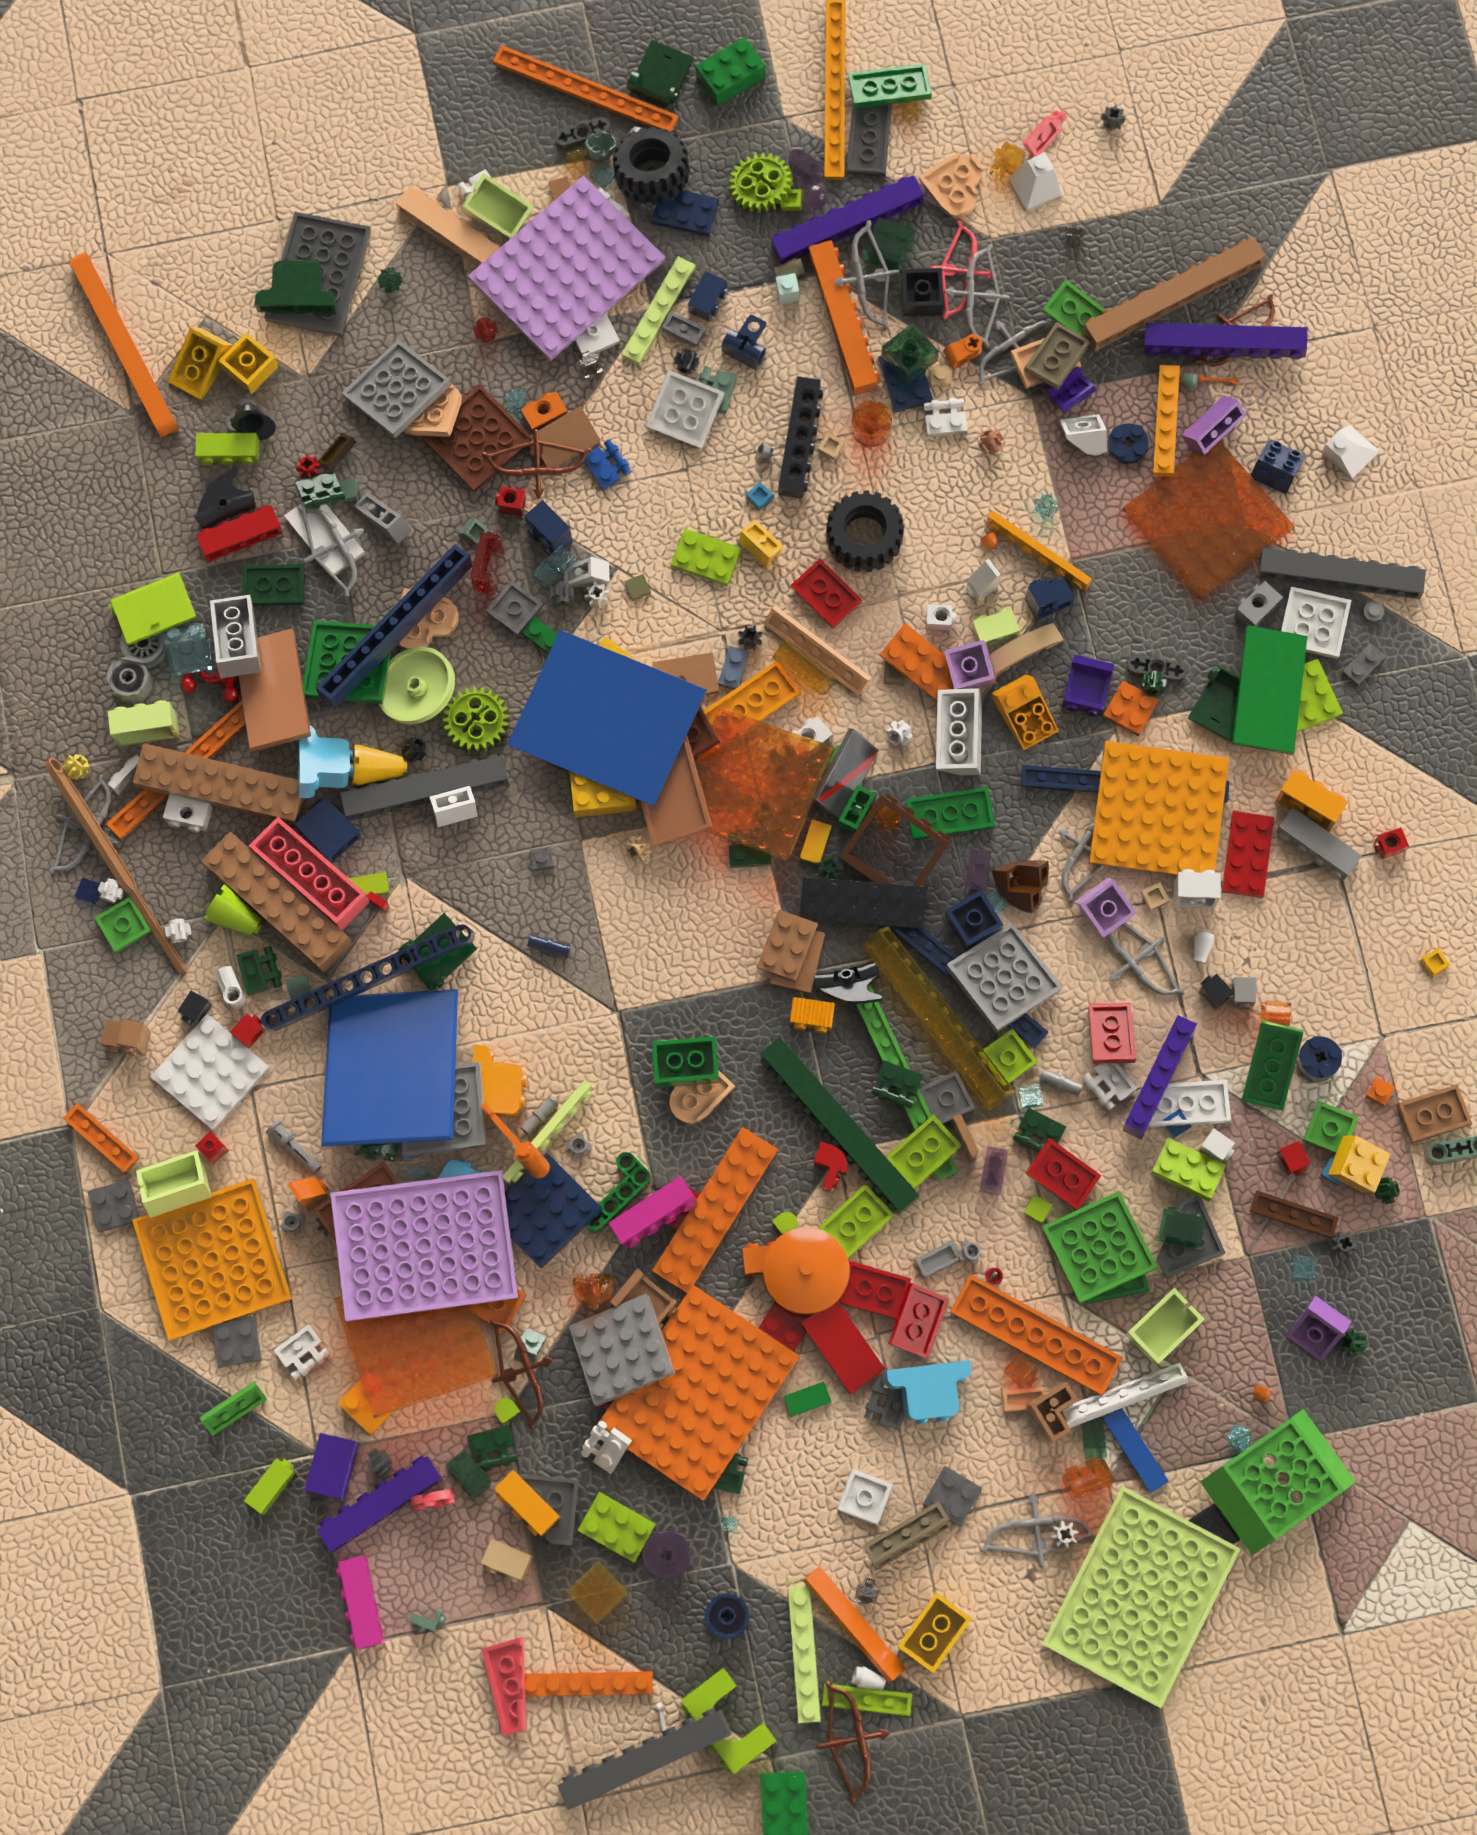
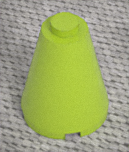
[202,884,263,937]

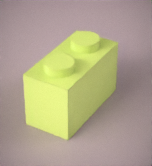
[972,609,1020,647]

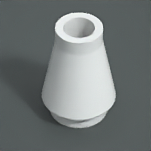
[1193,931,1215,963]
[852,1666,886,1690]

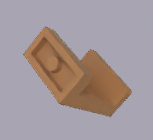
[610,1269,678,1330]

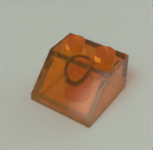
[1062,1457,1116,1501]

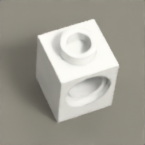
[926,605,956,632]
[1199,1128,1235,1162]

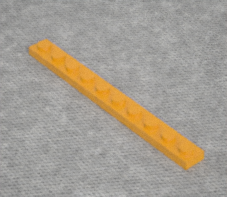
[824,0,846,180]

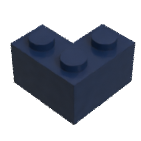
[1025,577,1074,621]

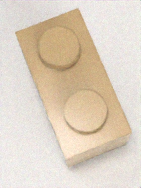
[481,1539,533,1583]

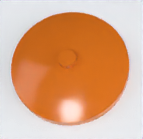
[763,1228,849,1315]

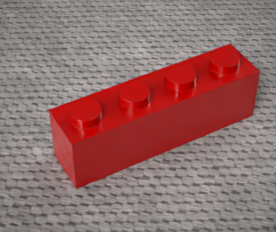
[196,505,283,562]

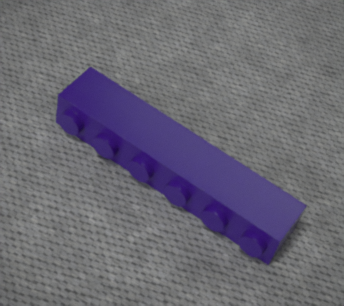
[1123,1015,1197,1140]
[316,1456,443,1553]

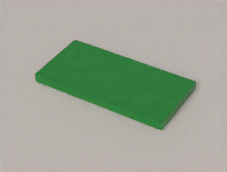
[1232,625,1307,755]

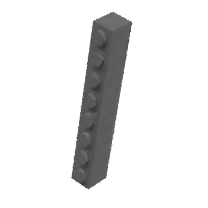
[1257,547,1426,599]
[340,755,509,821]
[557,1708,732,1810]

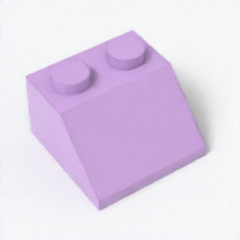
[944,640,997,689]
[1074,878,1137,938]

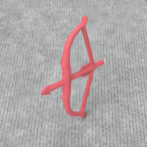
[930,221,997,320]

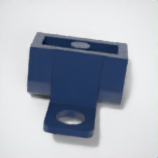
[722,314,766,370]

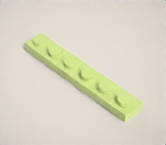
[622,257,696,366]
[503,1080,592,1186]
[788,1586,821,1723]

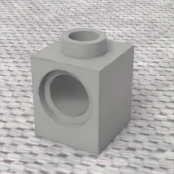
[1232,977,1256,1010]

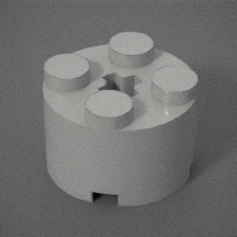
[107,657,153,703]

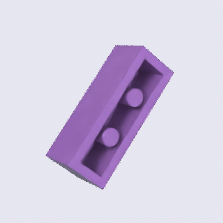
[1182,396,1246,455]

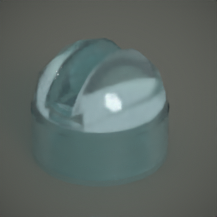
[721,1515,739,1533]

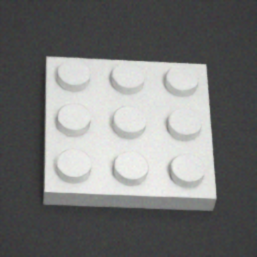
[646,370,725,449]
[1281,586,1351,659]

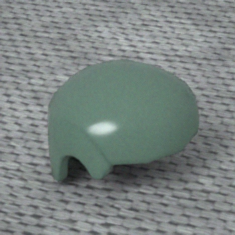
[585,132,616,161]

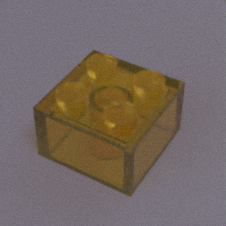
[566,1560,630,1625]

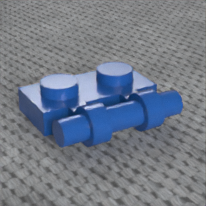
[581,439,632,491]

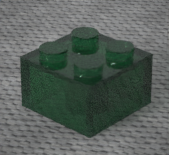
[865,217,916,274]
[881,323,939,385]
[1154,1207,1207,1250]

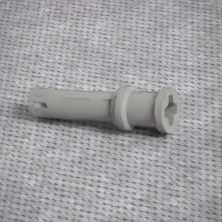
[266,1120,322,1175]

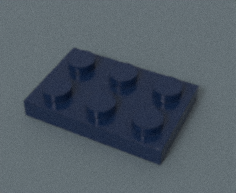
[652,190,719,237]
[878,346,933,413]

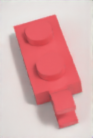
[1023,110,1067,158]

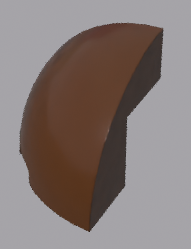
[992,860,1049,913]

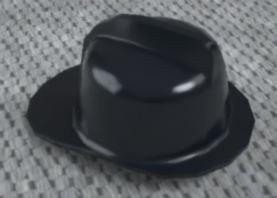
[231,404,276,441]

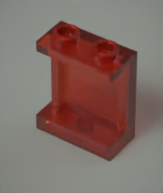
[470,531,504,595]

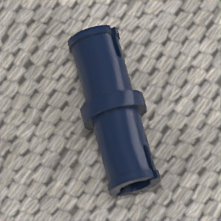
[527,934,571,958]

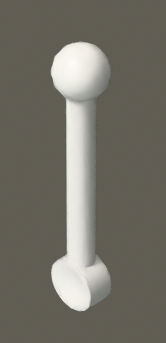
[657,1702,666,1735]

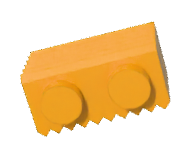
[790,997,835,1034]

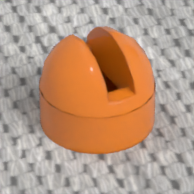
[980,532,998,549]
[1253,1384,1272,1402]

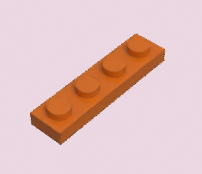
[63,1103,140,1174]

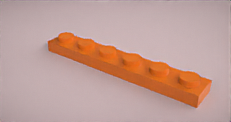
[525,1671,653,1697]

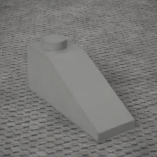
[353,492,412,544]

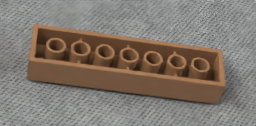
[133,743,304,826]
[201,832,352,974]

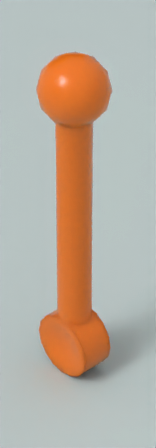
[1198,375,1239,386]

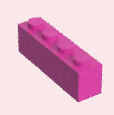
[609,1176,698,1249]
[336,1556,385,1650]

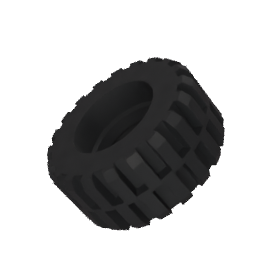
[613,127,690,204]
[826,490,904,572]

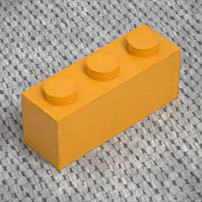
[495,1470,561,1537]

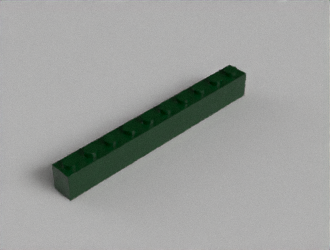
[760,1037,920,1215]

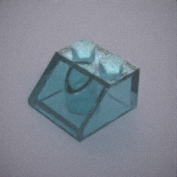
[164,623,212,676]

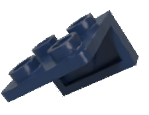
[1250,440,1305,494]

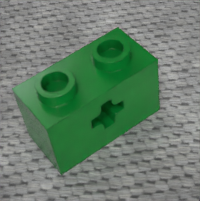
[838,785,876,835]

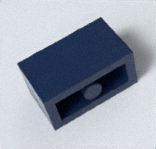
[688,271,729,322]

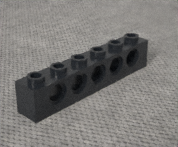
[778,376,824,499]

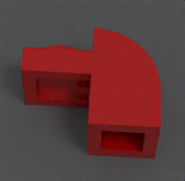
[814,1141,847,1193]

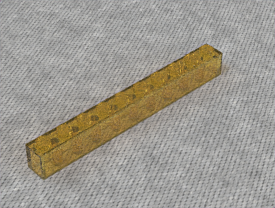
[862,927,1015,1111]

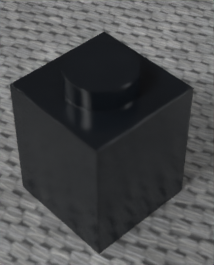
[1199,974,1234,1010]
[177,990,212,1025]

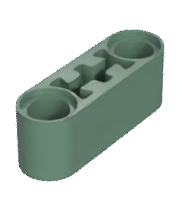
[1425,1136,1477,1165]

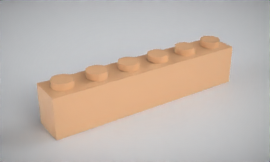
[396,185,502,267]

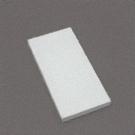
[285,497,365,576]
[1142,1080,1231,1128]

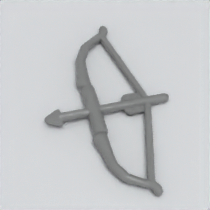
[834,221,899,330]
[945,244,1010,348]
[978,321,1055,386]
[297,505,364,598]
[49,775,118,874]
[1059,821,1118,903]
[1106,922,1184,996]
[980,1493,1097,1568]

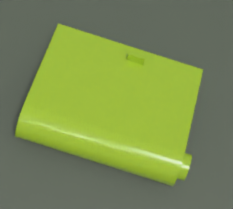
[109,572,197,646]

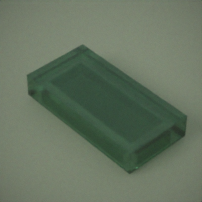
[1081,1416,1107,1460]

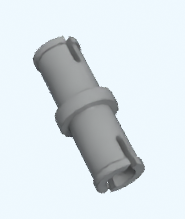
[1039,1068,1083,1097]
[520,1096,559,1136]

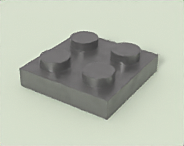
[486,580,543,636]
[919,1070,975,1124]
[87,1179,139,1233]
[212,1317,262,1368]
[923,1466,982,1527]

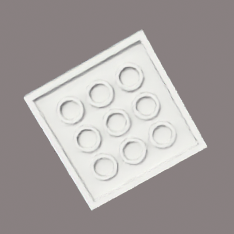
[150,1014,270,1131]

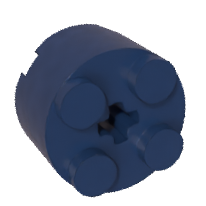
[1296,1036,1342,1083]
[705,1593,749,1639]

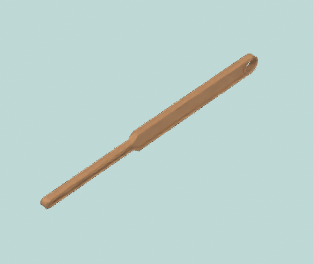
[45,758,188,975]

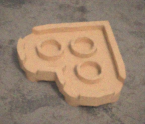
[919,153,982,219]
[403,384,462,437]
[398,588,459,650]
[669,1070,735,1125]

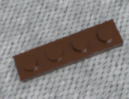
[1249,1190,1339,1239]

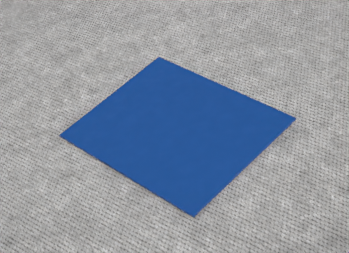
[507,630,707,806]
[321,989,458,1147]

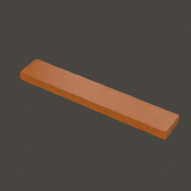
[803,1566,907,1684]

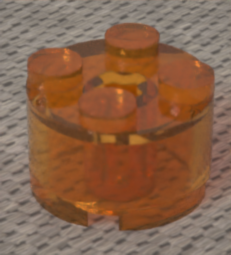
[851,400,892,448]
[1259,1000,1291,1029]

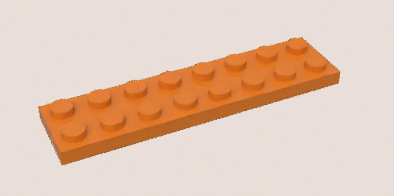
[652,1127,778,1293]
[949,1274,1123,1396]

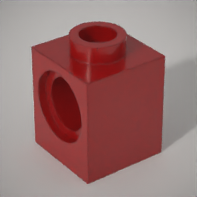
[495,486,527,516]
[1374,827,1409,859]
[230,1013,266,1049]
[195,1131,229,1165]
[1277,1141,1311,1176]

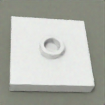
[575,313,620,359]

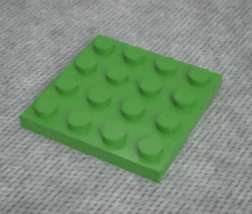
[1042,1191,1158,1304]

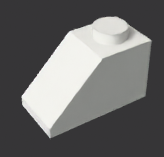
[564,557,609,587]
[966,559,1001,602]

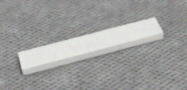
[1060,1363,1189,1428]

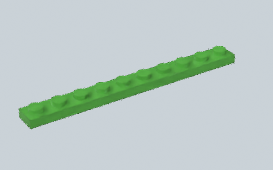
[856,985,958,1182]

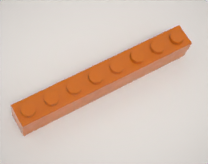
[809,240,880,396]

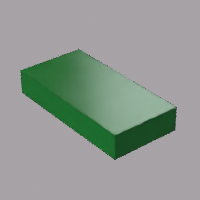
[784,1382,832,1417]

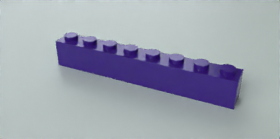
[771,175,924,265]
[1144,323,1308,360]

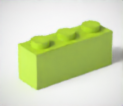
[195,433,259,466]

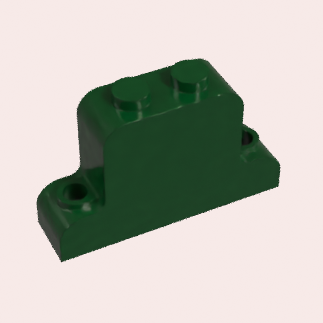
[255,259,337,314]

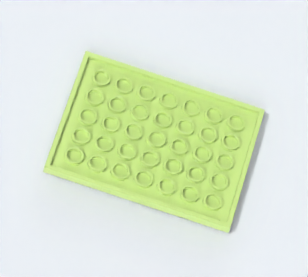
[1042,1486,1240,1708]

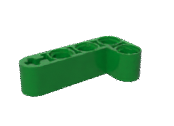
[586,1152,651,1234]

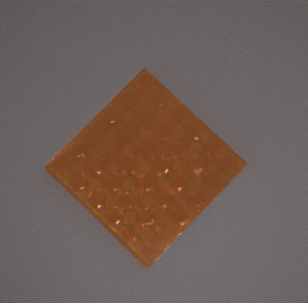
[1122,441,1295,600]
[696,707,835,861]
[334,1296,498,1418]

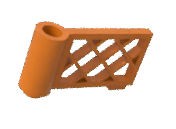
[480,1103,550,1179]

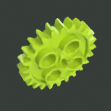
[729,152,793,213]
[443,686,510,753]

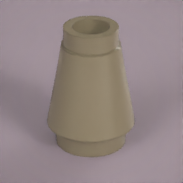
[775,258,805,277]

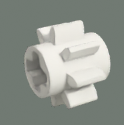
[585,582,610,609]
[886,720,913,746]
[97,878,125,904]
[164,919,192,943]
[1050,1520,1078,1548]

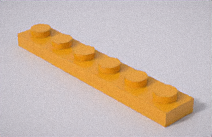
[1153,365,1180,477]
[986,510,1092,591]

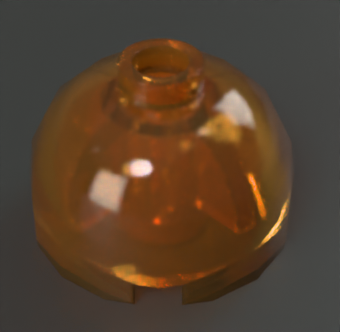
[572,1273,615,1309]

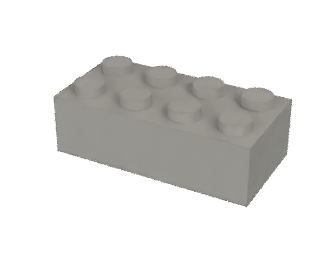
[210,595,261,679]

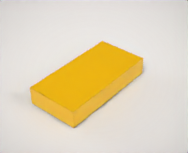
[800,820,832,865]

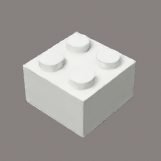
[1173,869,1221,908]

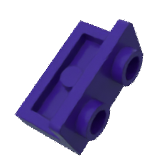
[1047,366,1096,413]

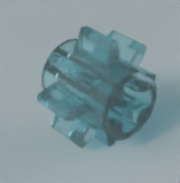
[1034,493,1059,519]
[1226,1423,1253,1452]

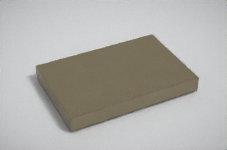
[1024,322,1091,390]

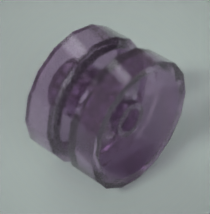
[643,1530,692,1581]

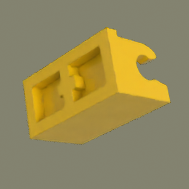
[738,520,784,569]

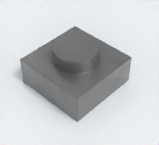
[530,846,554,871]

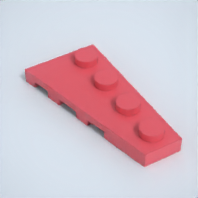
[481,1637,526,1736]

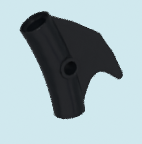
[194,467,256,529]
[815,961,882,1004]

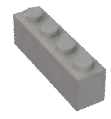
[1276,807,1362,880]

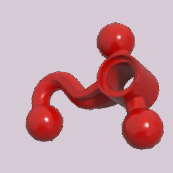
[180,665,239,702]

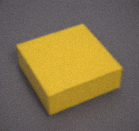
[1420,948,1451,977]

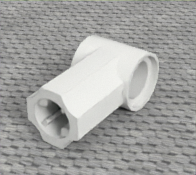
[214,966,246,1009]

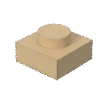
[930,365,951,388]
[817,432,845,461]
[1141,883,1170,911]

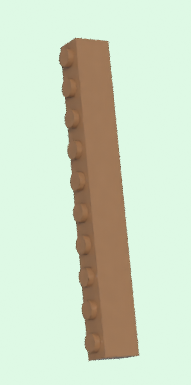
[1082,237,1266,352]

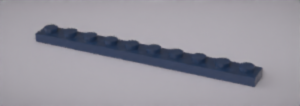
[1020,765,1229,803]
[886,926,1049,1049]

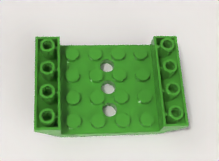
[1200,1409,1356,1555]

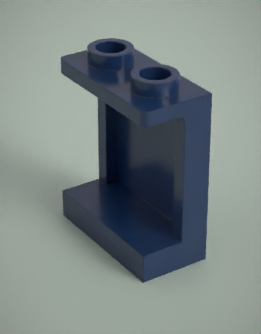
[295,797,362,864]

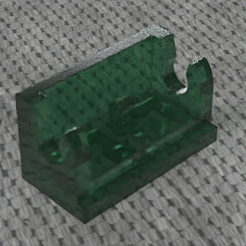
[445,1449,492,1501]

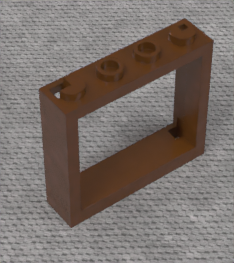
[839,794,952,886]

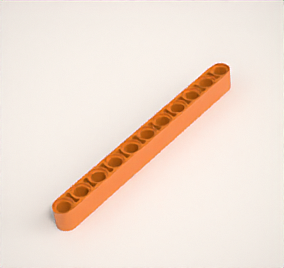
[68,252,179,438]

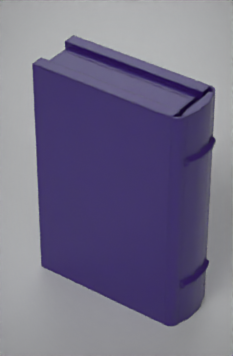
[305,1433,360,1500]

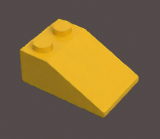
[168,327,233,399]

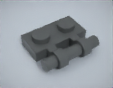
[864,1377,904,1430]

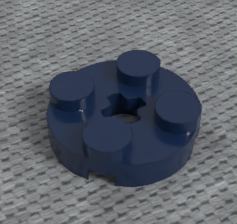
[1108,423,1149,464]

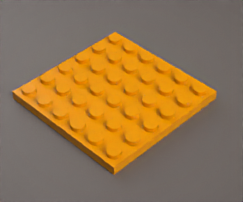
[1089,741,1229,876]
[132,1178,293,1341]

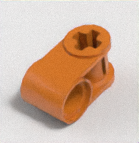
[943,334,982,369]

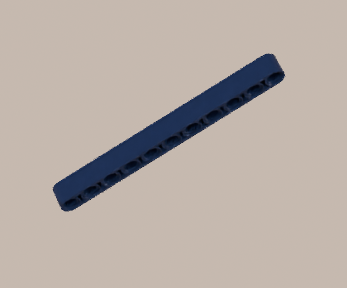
[261,924,475,1031]

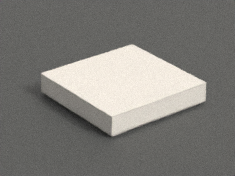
[837,1469,893,1526]

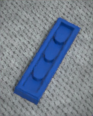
[1103,1408,1169,1493]

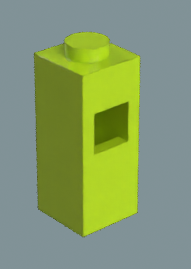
[244,1458,296,1515]

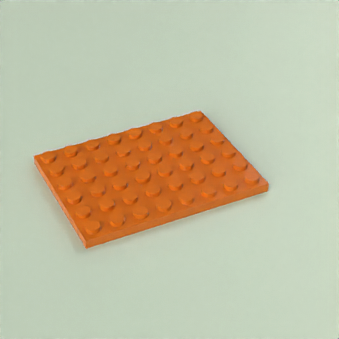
[596,1285,800,1502]

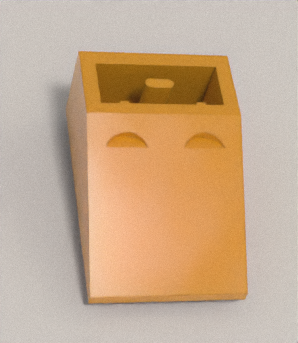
[991,674,1059,750]

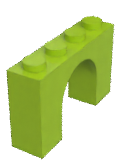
[680,1668,776,1774]

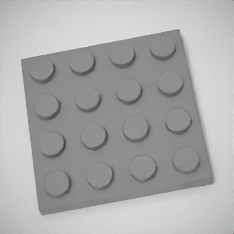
[342,340,452,438]
[945,923,1063,1033]
[402,1062,487,1157]
[569,1293,675,1406]

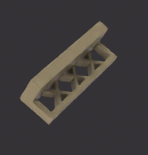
[863,1501,952,1571]

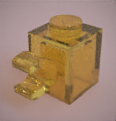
[989,141,1026,180]

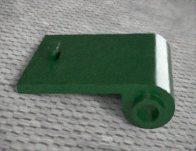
[626,40,694,107]
[1187,666,1239,742]
[397,913,477,990]

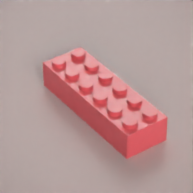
[249,817,370,931]

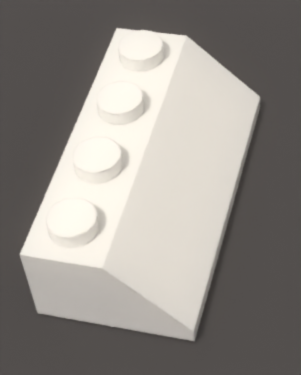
[936,689,982,775]

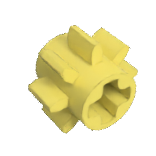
[63,754,90,780]

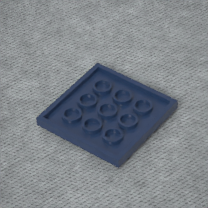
[505,1152,603,1269]

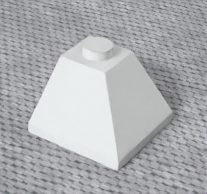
[1008,153,1062,212]
[1060,414,1107,456]
[1322,425,1380,480]

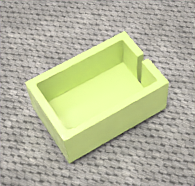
[461,173,534,241]
[108,700,180,747]
[136,1150,212,1218]
[1126,1288,1205,1367]

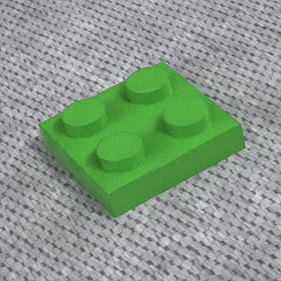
[94,897,152,953]
[1303,1101,1358,1154]

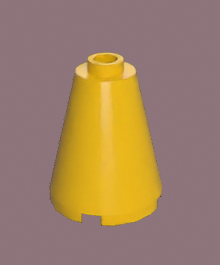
[351,744,407,786]

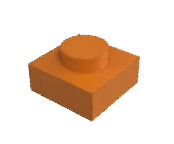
[1365,1077,1395,1106]

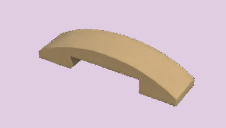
[989,623,1064,676]

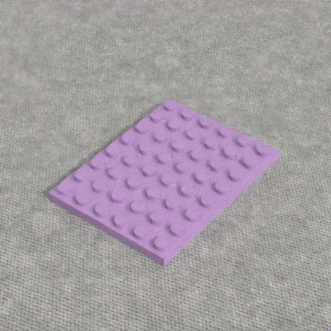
[468,175,666,362]
[331,1170,518,1322]

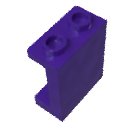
[1062,654,1115,717]

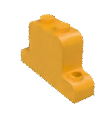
[473,1044,528,1127]

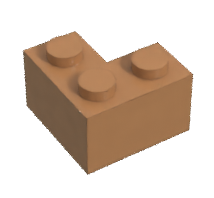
[100,1019,151,1058]
[1025,1381,1078,1442]

